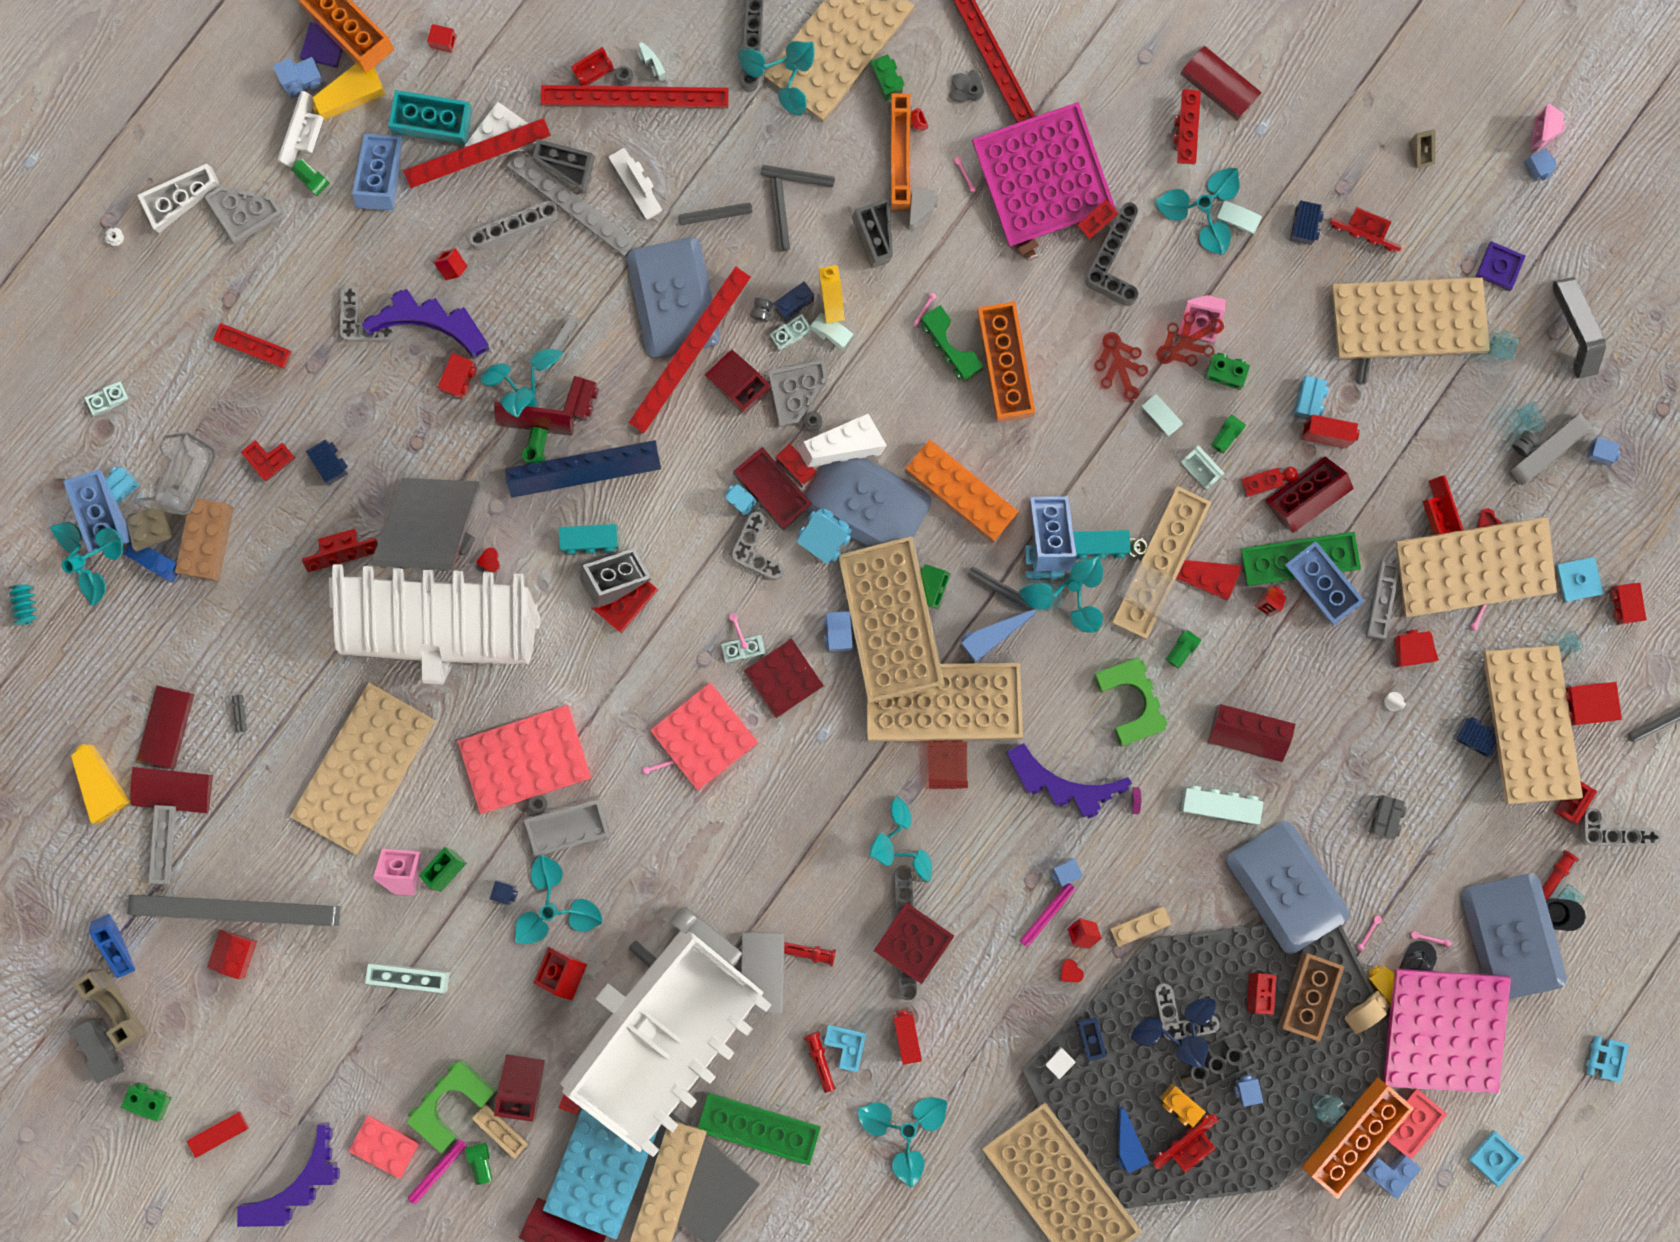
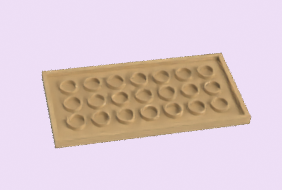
[764,0,915,122]
[1331,278,1490,359]
[1395,517,1557,617]
[839,536,944,703]
[1483,646,1583,805]
[867,663,1023,742]
[290,683,436,855]
[982,1102,1142,1242]

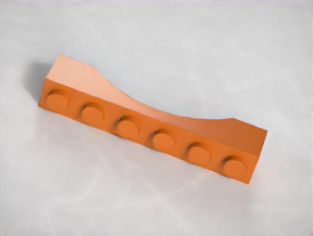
[891,94,910,211]

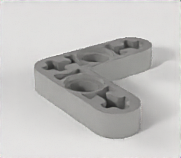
[340,286,397,342]
[732,512,784,580]
[1154,983,1219,1040]

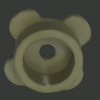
[1130,538,1148,557]

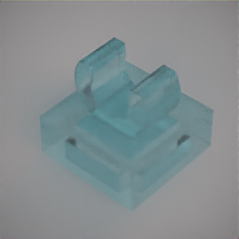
[1558,630,1584,654]

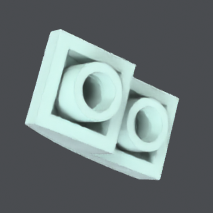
[637,42,667,81]
[1217,201,1262,234]
[810,313,853,350]
[769,314,813,350]
[85,381,128,417]
[1142,394,1183,436]
[721,635,765,663]

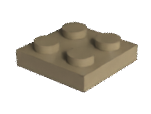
[126,504,172,552]

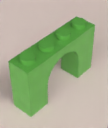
[1094,657,1167,747]
[407,1060,497,1153]

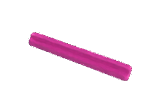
[1020,883,1075,947]
[408,1140,467,1204]

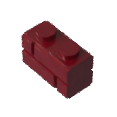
[563,376,599,421]

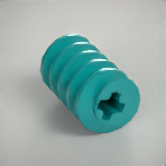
[8,584,38,626]

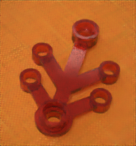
[1156,312,1224,366]
[1094,332,1148,402]

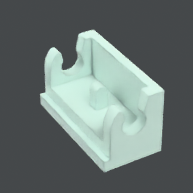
[1180,446,1225,490]

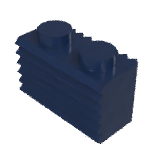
[1289,200,1324,245]
[774,281,814,322]
[306,439,348,485]
[1453,717,1497,757]
[1077,1017,1107,1061]

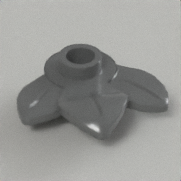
[949,70,984,102]

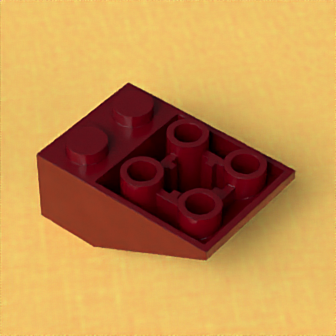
[705,349,771,415]
[494,1054,545,1122]

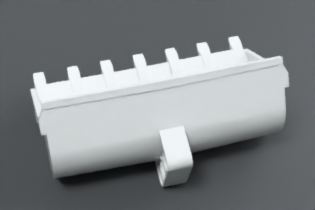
[329,564,540,685]
[560,931,771,1157]

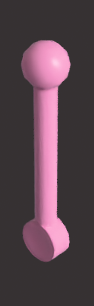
[954,157,976,192]
[913,293,936,328]
[1470,604,1487,631]
[729,613,748,649]
[642,760,676,774]
[1357,916,1382,952]
[1411,931,1451,947]

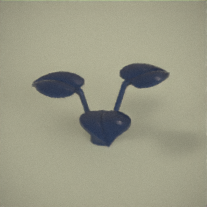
[1131,998,1216,1068]

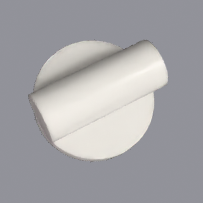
[1384,692,1406,711]

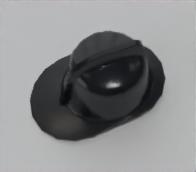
[1546,898,1586,931]
[1399,941,1437,971]

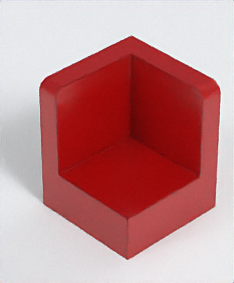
[427,24,457,53]
[433,248,467,280]
[1067,918,1102,949]

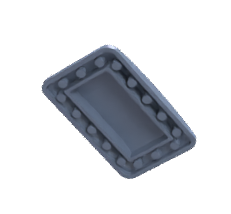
[627,237,720,358]
[805,458,932,547]
[1227,821,1349,954]
[1462,873,1567,999]

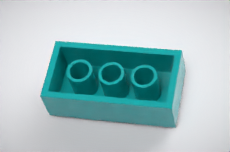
[388,90,473,145]

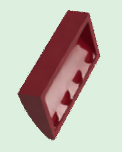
[1180,45,1262,121]
[494,402,575,436]
[733,447,812,531]
[137,685,195,769]
[130,767,213,813]

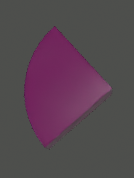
[1132,787,1142,814]

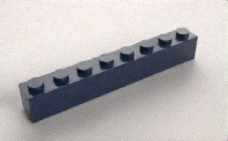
[505,440,661,498]

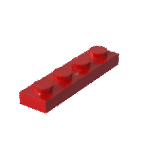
[213,323,291,369]

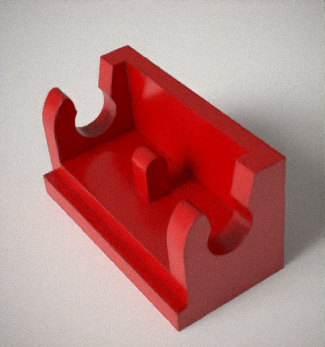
[571,47,614,86]
[1078,199,1119,239]
[1553,781,1597,824]
[1246,972,1276,1015]

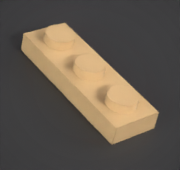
[1110,906,1172,947]
[472,1103,529,1159]

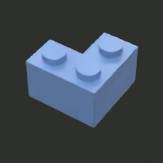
[273,57,325,98]
[823,612,852,653]
[1362,1152,1422,1199]

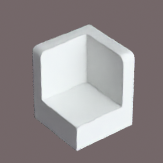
[1046,1047,1076,1079]

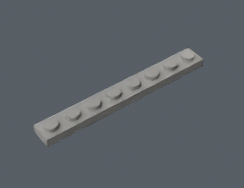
[507,151,636,257]

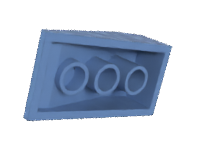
[352,134,402,211]
[63,469,131,553]
[1030,496,1077,571]
[1285,541,1365,627]
[959,610,1036,663]

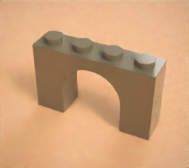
[73,970,148,1049]

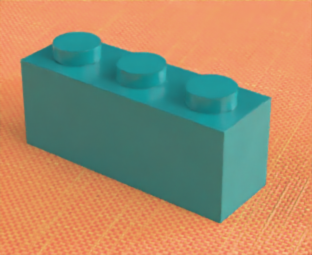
[559,524,619,555]
[1073,530,1131,560]

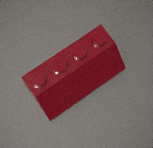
[1265,456,1354,533]
[1207,704,1296,762]
[519,1197,606,1242]

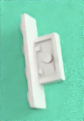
[278,91,324,168]
[609,148,662,220]

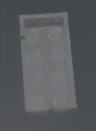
[1116,559,1205,633]

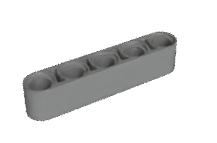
[469,201,559,251]
[1510,412,1593,485]

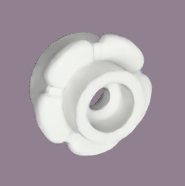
[105,228,124,246]

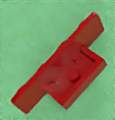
[1173,89,1201,165]
[1329,207,1402,252]
[1422,475,1464,535]
[302,529,378,572]
[1152,1114,1219,1173]

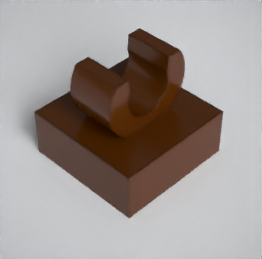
[1014,239,1039,260]

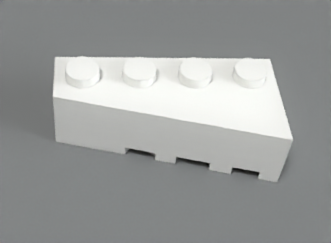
[138,164,220,233]
[798,414,887,467]

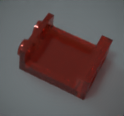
[928,740,968,789]

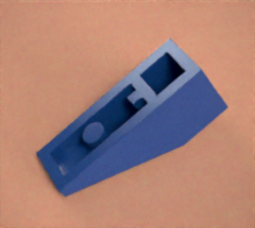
[124,542,178,582]
[89,914,135,978]
[1117,1106,1149,1173]

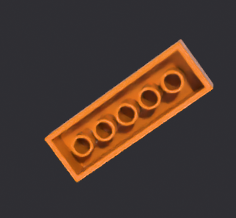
[295,0,395,73]
[977,301,1035,423]
[905,439,1019,544]
[1301,1077,1414,1199]

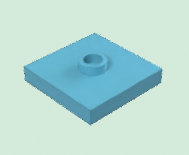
[1556,557,1604,602]
[1468,1130,1524,1187]

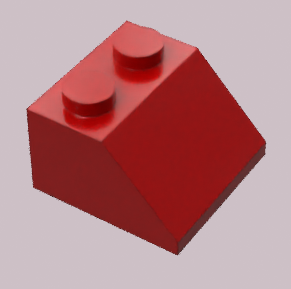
[207,929,257,980]
[533,947,588,1001]

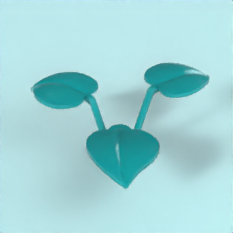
[737,41,815,116]
[1156,168,1240,255]
[480,349,564,418]
[50,522,123,606]
[1019,556,1103,633]
[868,796,932,882]
[515,855,603,944]
[858,1098,948,1187]

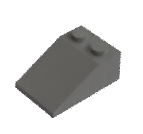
[580,548,651,608]

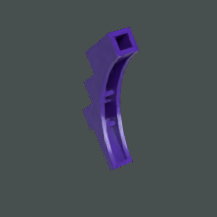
[362,289,489,359]
[1006,743,1132,819]
[237,1122,340,1227]

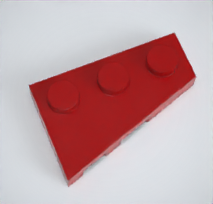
[1176,560,1243,601]
[592,581,658,634]

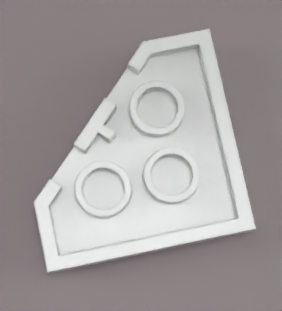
[465,102,537,156]

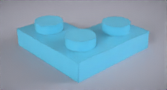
[824,1025,866,1072]

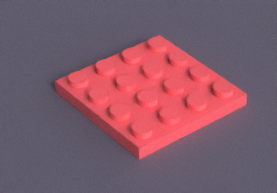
[650,682,758,791]

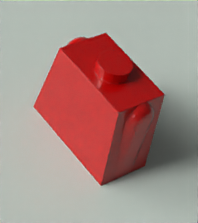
[1394,629,1439,668]

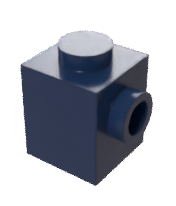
[490,880,518,905]

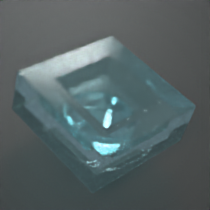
[1556,884,1585,904]

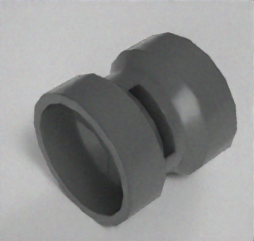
[750,298,773,322]
[1512,430,1539,457]

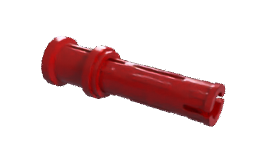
[1542,850,1579,900]
[784,942,836,967]
[803,1032,836,1093]

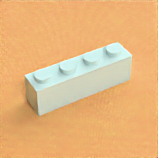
[1180,785,1263,825]
[365,963,450,993]

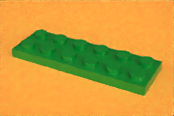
[1240,532,1361,587]
[698,1092,821,1165]

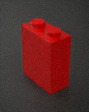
[1301,414,1360,449]
[1565,682,1622,726]
[893,1009,922,1065]

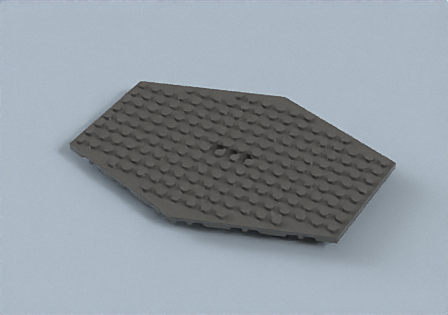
[1022,925,1389,1209]

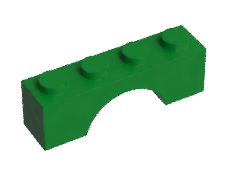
[920,305,984,383]

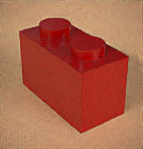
[437,353,477,400]
[776,444,816,487]
[1610,582,1647,625]

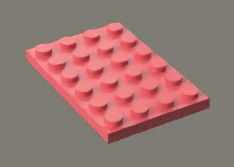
[458,705,592,814]

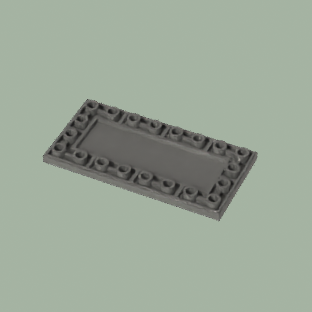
[372,478,480,571]
[637,1112,760,1242]

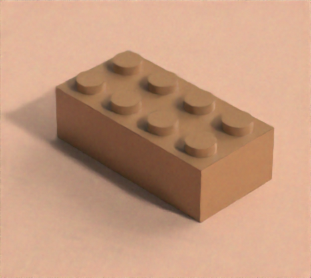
[175,497,234,582]
[1278,952,1345,1042]

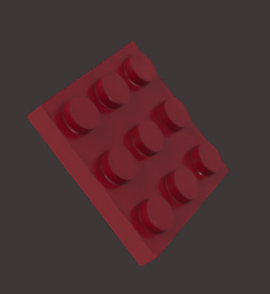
[744,638,824,718]
[873,902,954,985]

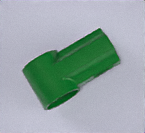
[291,159,330,196]
[1210,414,1246,454]
[522,427,548,464]
[1165,628,1202,669]
[466,1142,493,1185]

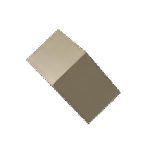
[1409,129,1435,168]

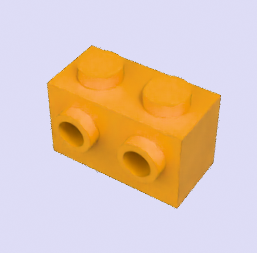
[1160,1083,1206,1127]

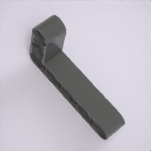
[1085,202,1138,306]
[1553,277,1606,379]

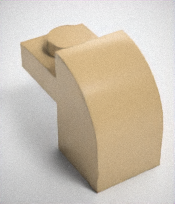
[1344,991,1390,1034]

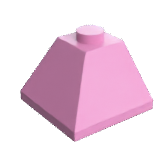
[1530,104,1565,153]
[1178,295,1226,343]
[374,849,421,896]

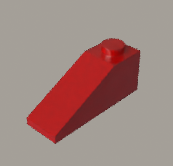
[1254,586,1286,617]

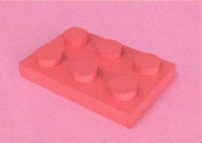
[1387,1088,1447,1159]
[348,1115,420,1179]

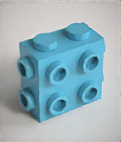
[797,509,852,564]

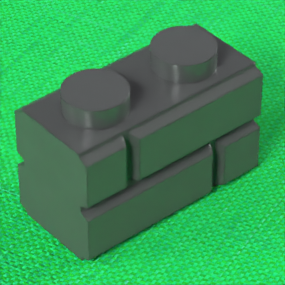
[1369,795,1407,839]

